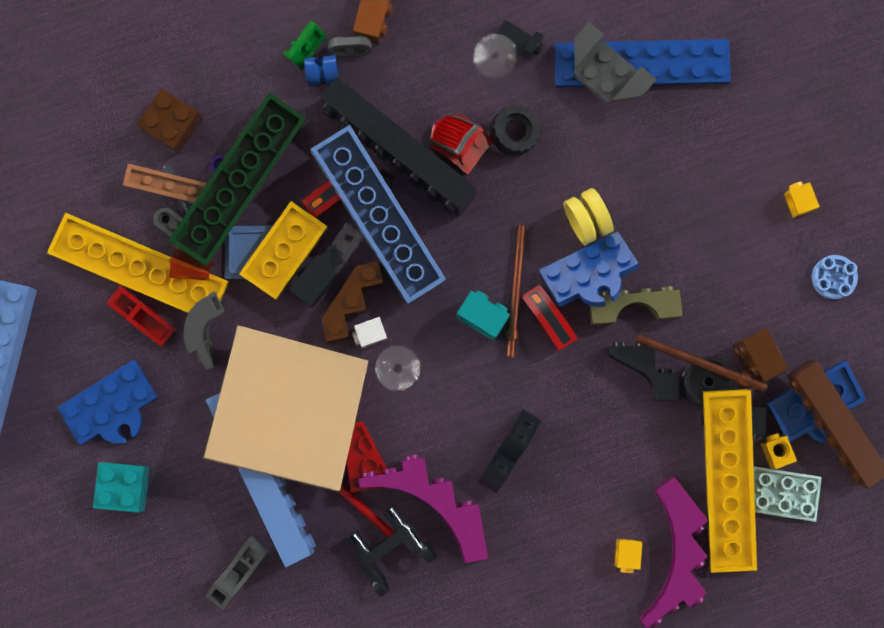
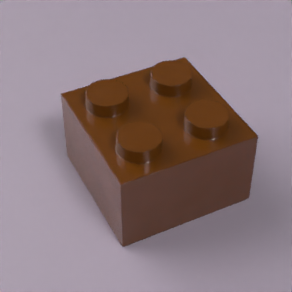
[136,88,203,154]
[733,328,789,382]

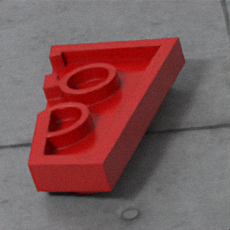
[346,422,387,493]

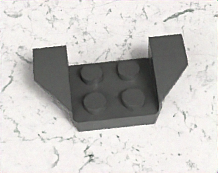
[574,22,657,104]

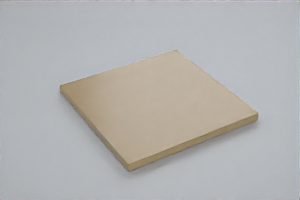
[203,325,368,492]

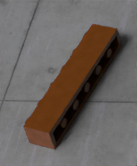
[786,360,884,489]

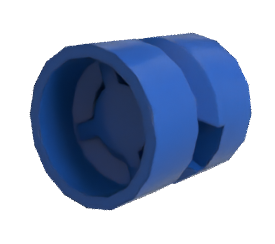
[305,55,339,87]

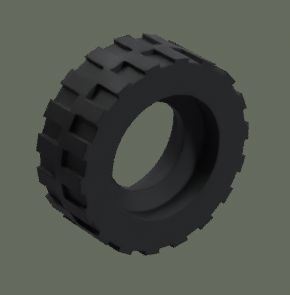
[490,104,541,156]

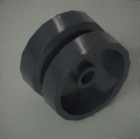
[679,357,735,407]

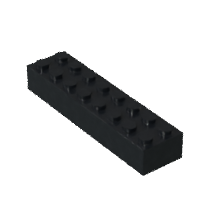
[320,77,477,217]

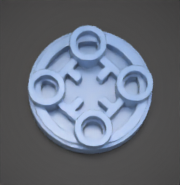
[812,255,858,300]

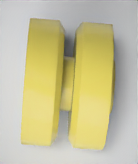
[563,188,614,246]

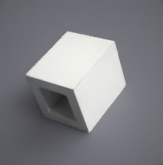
[352,317,388,348]

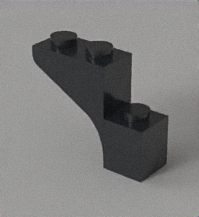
[607,342,679,401]
[478,409,541,494]

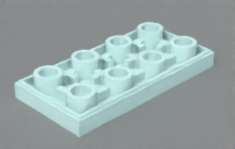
[754,466,822,522]

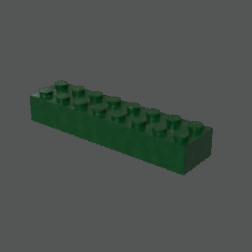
[167,92,306,267]

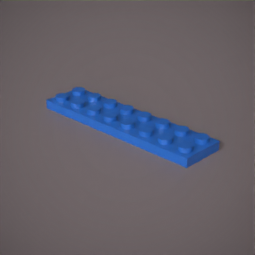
[554,39,731,88]

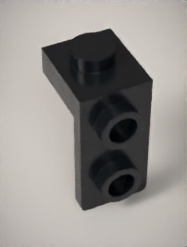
[494,20,544,61]

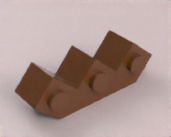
[322,261,384,343]

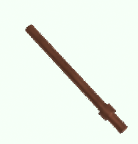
[505,225,526,358]
[635,334,768,392]

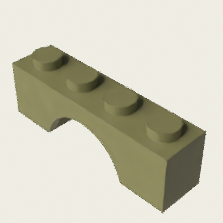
[589,286,683,326]

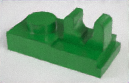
[283,21,327,70]

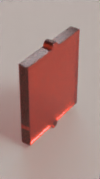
[169,247,213,281]

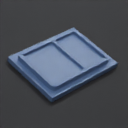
[224,225,296,279]

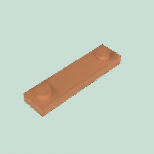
[123,163,207,203]

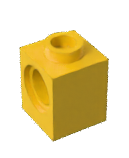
[784,181,820,218]
[761,433,797,469]
[614,539,642,573]

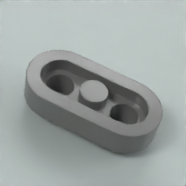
[328,35,372,57]
[154,208,183,237]

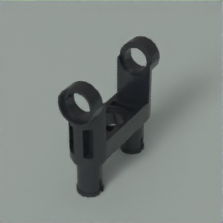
[346,505,437,597]

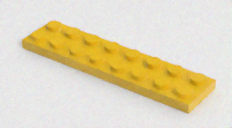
[47,213,229,322]
[703,389,757,573]

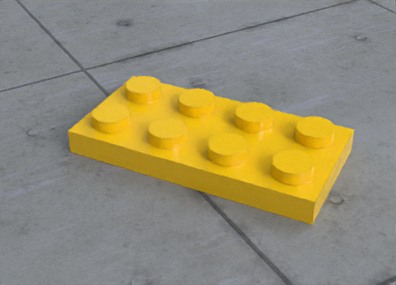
[239,202,328,300]

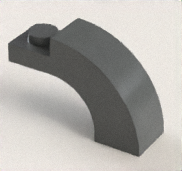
[184,291,224,370]
[205,536,269,610]

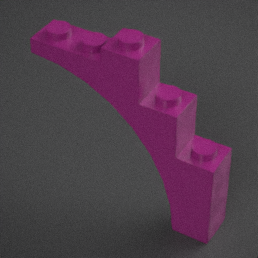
[357,454,488,563]
[638,476,708,628]

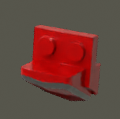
[430,113,493,175]

